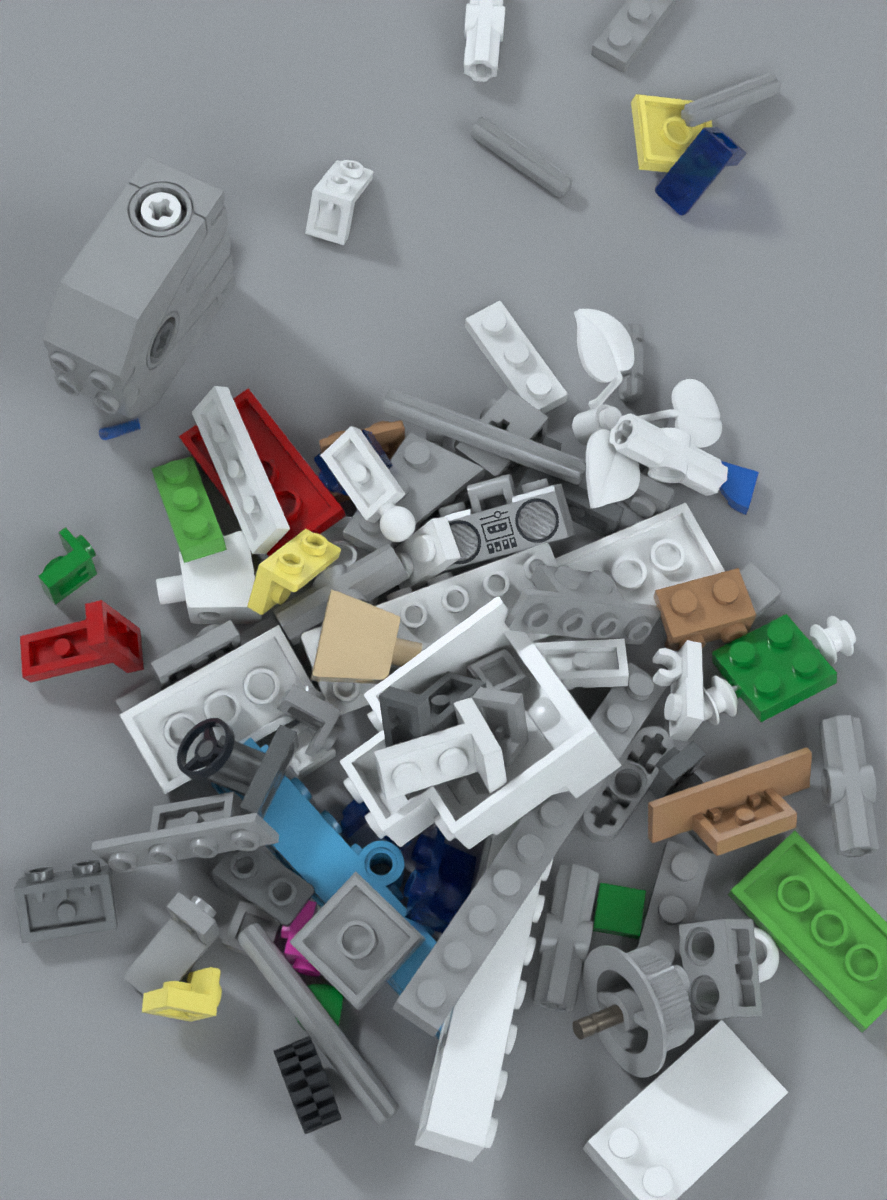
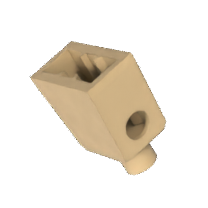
[311,590,422,684]

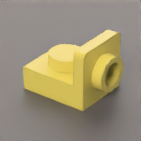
[142,967,222,1022]

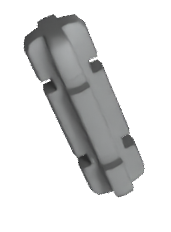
[619,323,644,402]

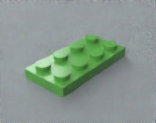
[728,831,887,1032]

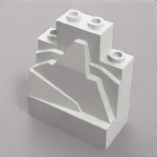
[340,596,622,850]

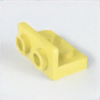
[247,529,341,615]

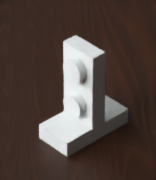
[374,697,508,800]

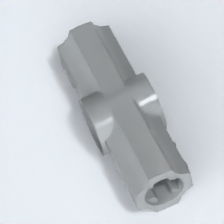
[273,543,409,646]
[819,715,879,857]
[533,864,599,1012]

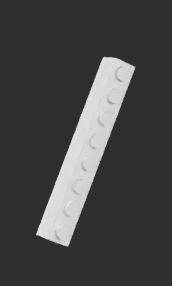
[415,816,553,1162]

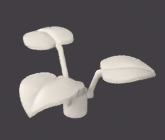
[572,309,722,508]

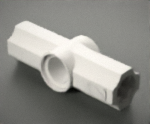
[463,0,505,82]
[609,413,728,496]

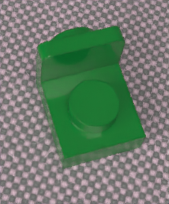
[38,527,97,605]

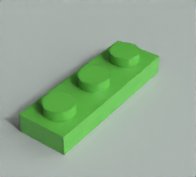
[151,456,227,563]

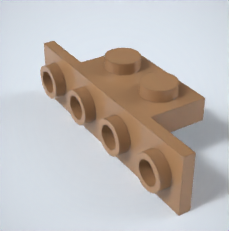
[648,747,812,856]

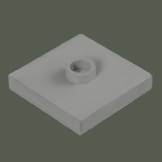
[290,872,426,1010]

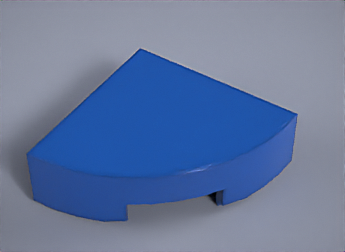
[719,461,759,515]

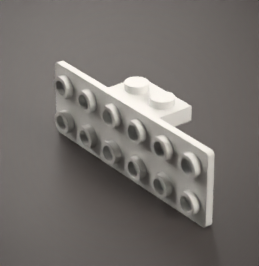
[301,543,558,716]

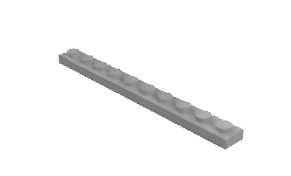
[392,662,667,1037]

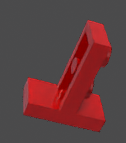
[20,600,144,683]

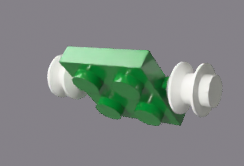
[703,614,856,725]

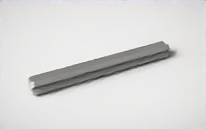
[382,389,586,484]
[238,923,399,1125]

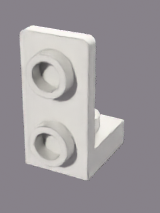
[305,160,374,245]

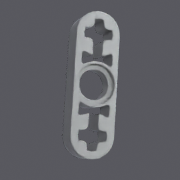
[581,726,674,842]

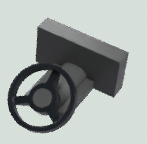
[177,718,299,819]

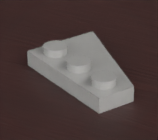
[343,431,485,553]

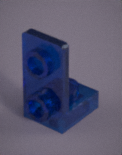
[655,127,747,216]

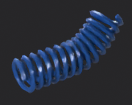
[99,418,141,440]

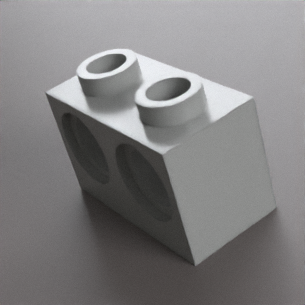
[679,919,763,1021]

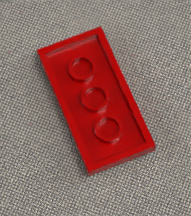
[178,388,346,557]

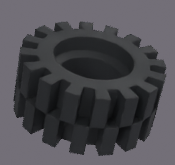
[273,1036,342,1134]

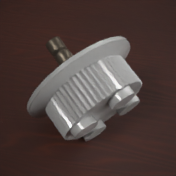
[572,945,694,1078]

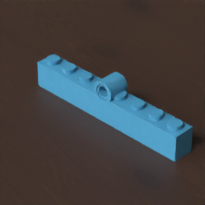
[211,737,442,1040]

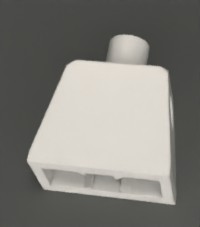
[156,530,262,624]

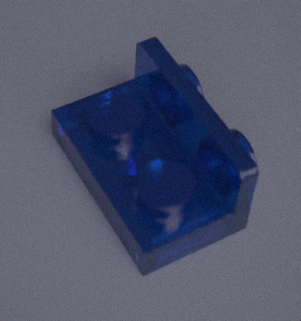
[404,825,477,934]

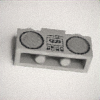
[429,474,575,572]

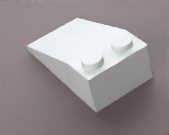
[583,1020,788,1200]

